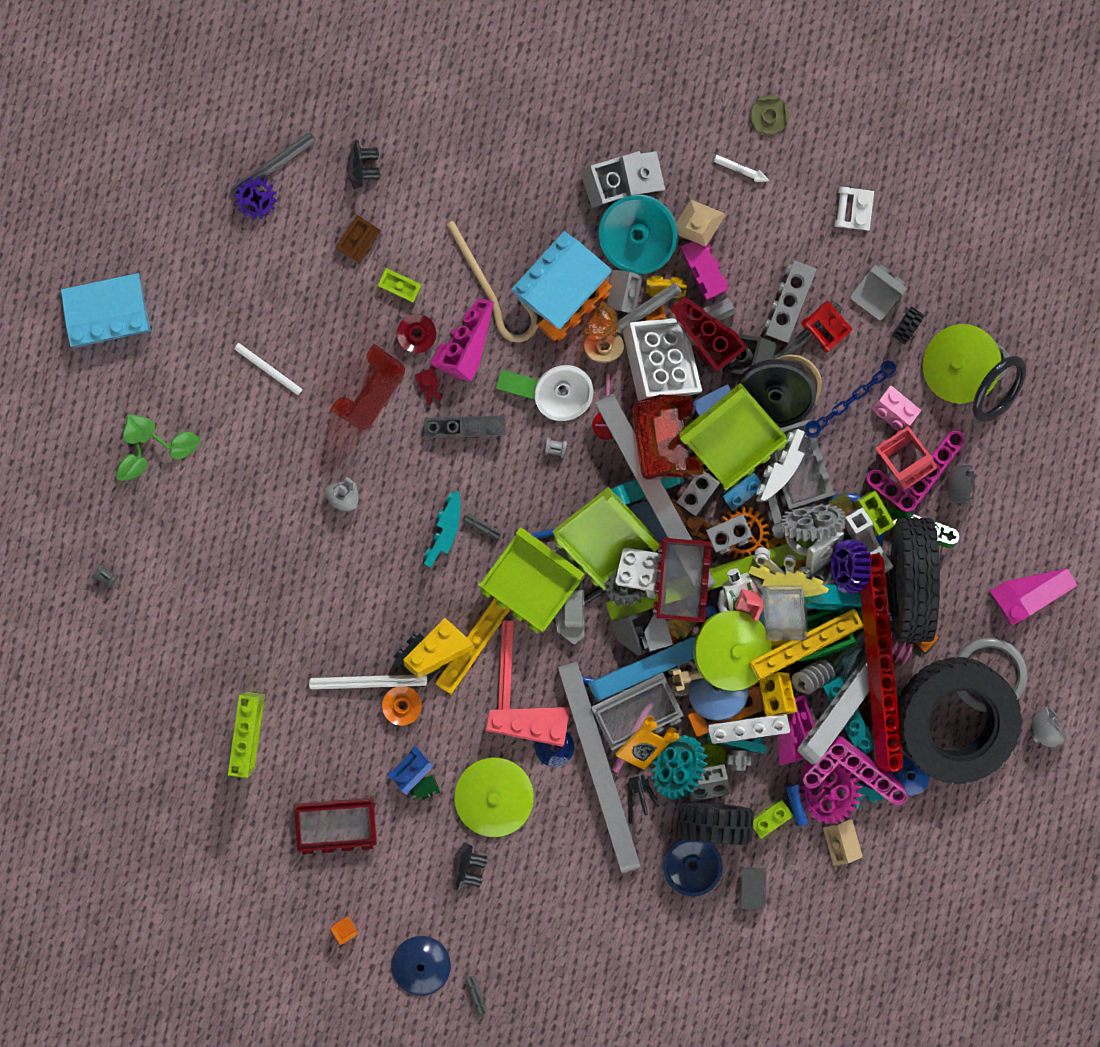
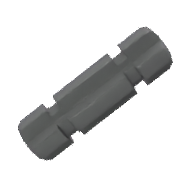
[464,514,501,540]
[465,976,487,1015]

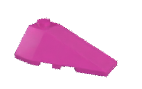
[430,299,494,381]

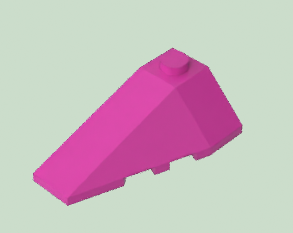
[989,568,1078,626]

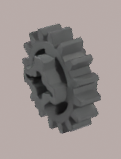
[605,570,646,607]

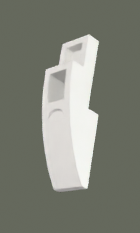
[756,429,805,502]

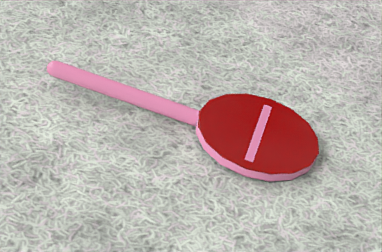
[592,373,613,440]

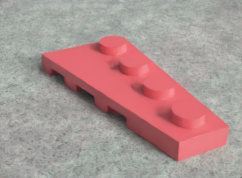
[485,707,570,747]

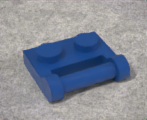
[387,745,434,795]
[784,783,808,826]

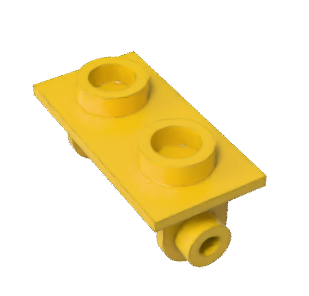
[646,275,686,299]

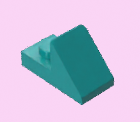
[854,783,884,809]

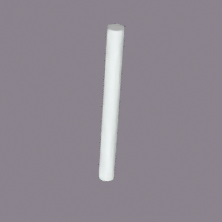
[234,343,303,396]

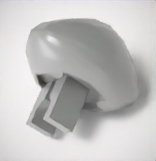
[325,477,358,511]

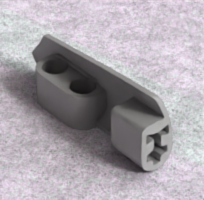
[553,548,584,645]

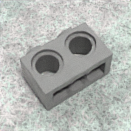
[676,467,720,516]
[705,514,752,554]
[689,764,730,802]

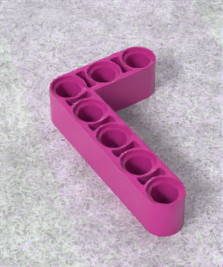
[865,431,965,512]
[801,735,907,805]

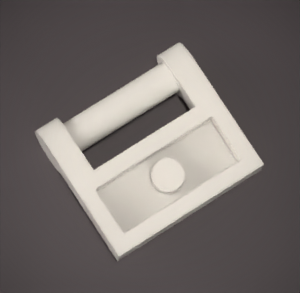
[834,187,874,231]

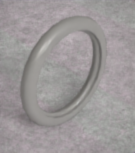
[957,638,1027,713]

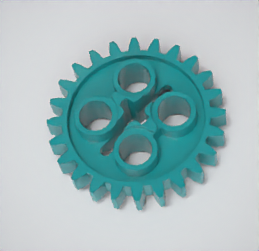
[651,735,707,800]

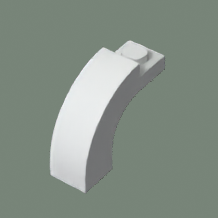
[846,507,893,573]

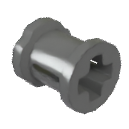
[92,564,118,590]

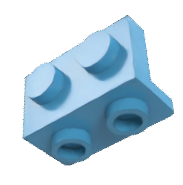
[720,473,762,511]

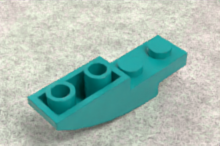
[423,491,461,567]

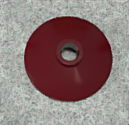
[397,314,437,354]

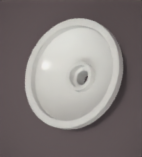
[534,365,594,421]

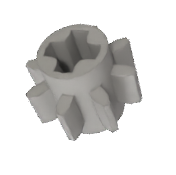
[727,750,751,771]

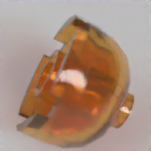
[582,300,619,341]

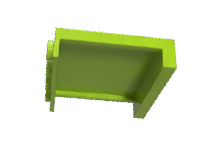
[679,383,788,490]
[553,487,659,591]
[478,527,585,633]

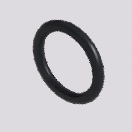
[972,356,1026,422]

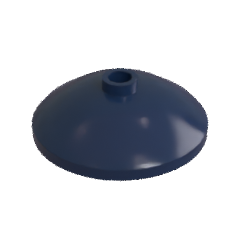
[663,839,723,896]
[391,936,451,996]

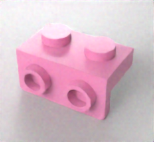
[872,386,921,431]

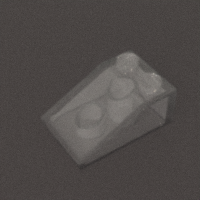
[763,585,808,641]

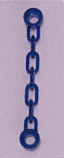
[805,361,896,438]

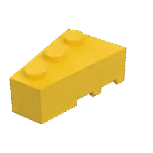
[403,618,474,679]

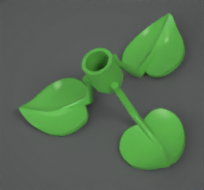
[116,414,201,481]

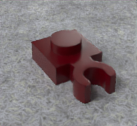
[415,368,442,405]

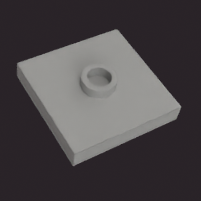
[620,151,665,195]

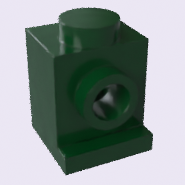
[409,774,441,800]

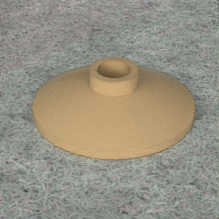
[584,330,624,363]

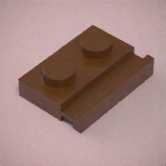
[335,215,381,264]

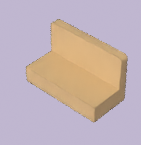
[823,819,862,866]

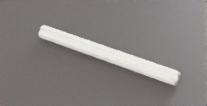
[309,675,427,689]

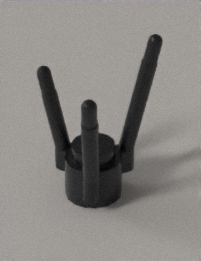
[627,775,659,824]

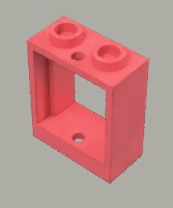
[875,426,937,490]

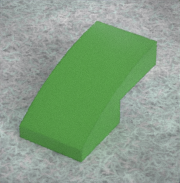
[496,370,538,400]

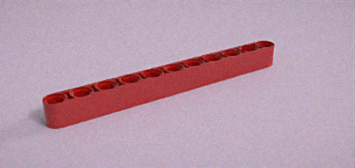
[860,554,903,772]

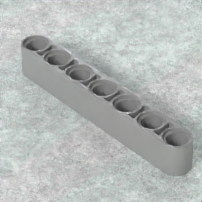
[797,655,870,765]

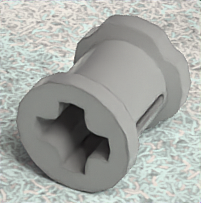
[545,438,567,458]

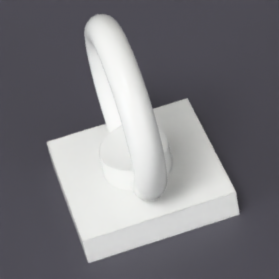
[785,518,844,575]

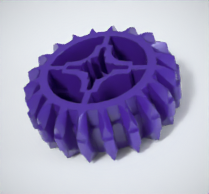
[830,540,872,594]

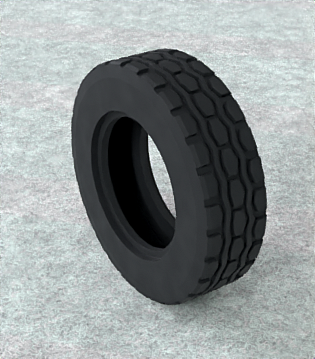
[890,518,940,642]
[897,657,1022,784]

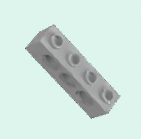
[763,260,816,344]

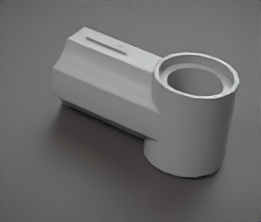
[702,298,736,321]

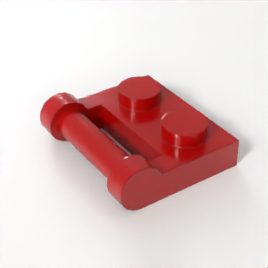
[801,300,853,353]

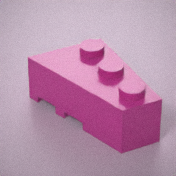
[777,694,814,765]

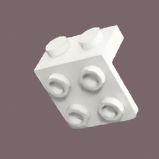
[616,548,662,599]

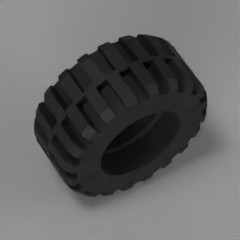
[676,802,754,845]

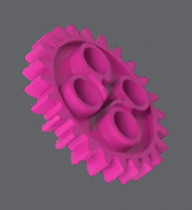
[800,760,862,824]

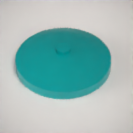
[599,194,678,274]

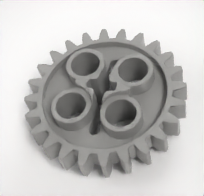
[781,503,846,541]

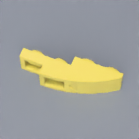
[749,565,829,597]

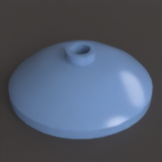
[689,678,748,721]

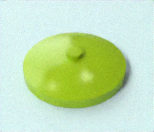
[923,324,1002,404]
[693,610,772,691]
[455,757,534,837]

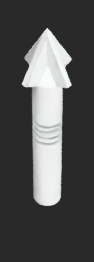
[714,155,769,182]

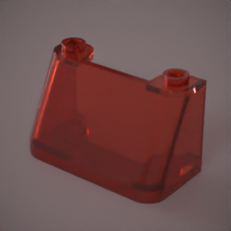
[330,343,405,430]
[632,394,704,480]

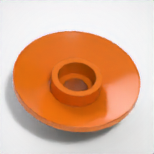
[382,686,422,726]

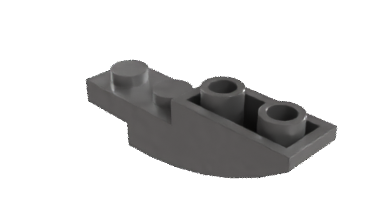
[424,415,506,438]

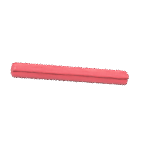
[498,620,514,710]

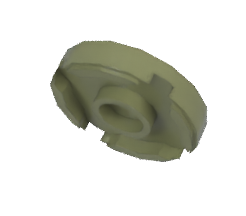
[750,95,790,135]

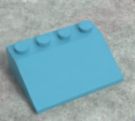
[512,231,612,330]
[61,273,151,348]

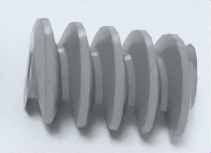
[792,658,835,694]

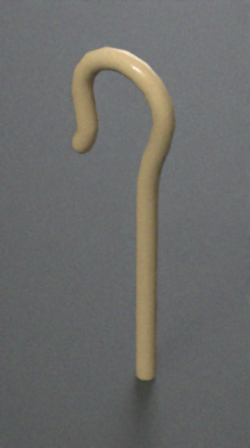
[447,221,539,342]

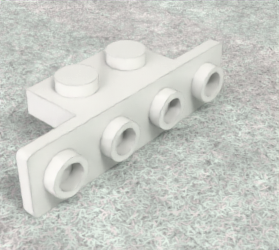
[708,714,790,744]

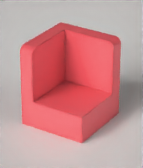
[734,589,765,621]

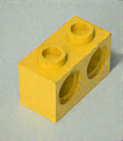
[759,672,797,717]

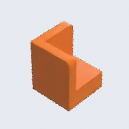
[330,916,358,945]

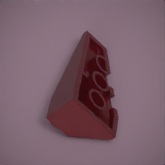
[669,297,747,372]

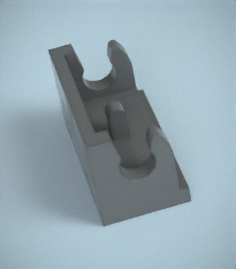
[741,867,766,909]

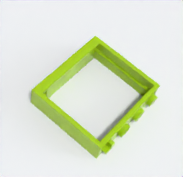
[228,692,265,778]

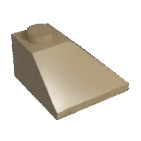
[676,200,725,247]

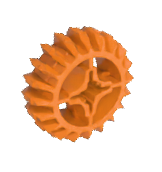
[717,506,770,559]

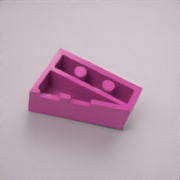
[680,241,729,302]

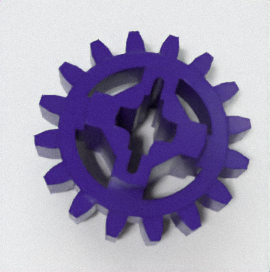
[234,176,277,220]

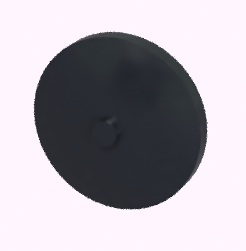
[737,359,816,427]

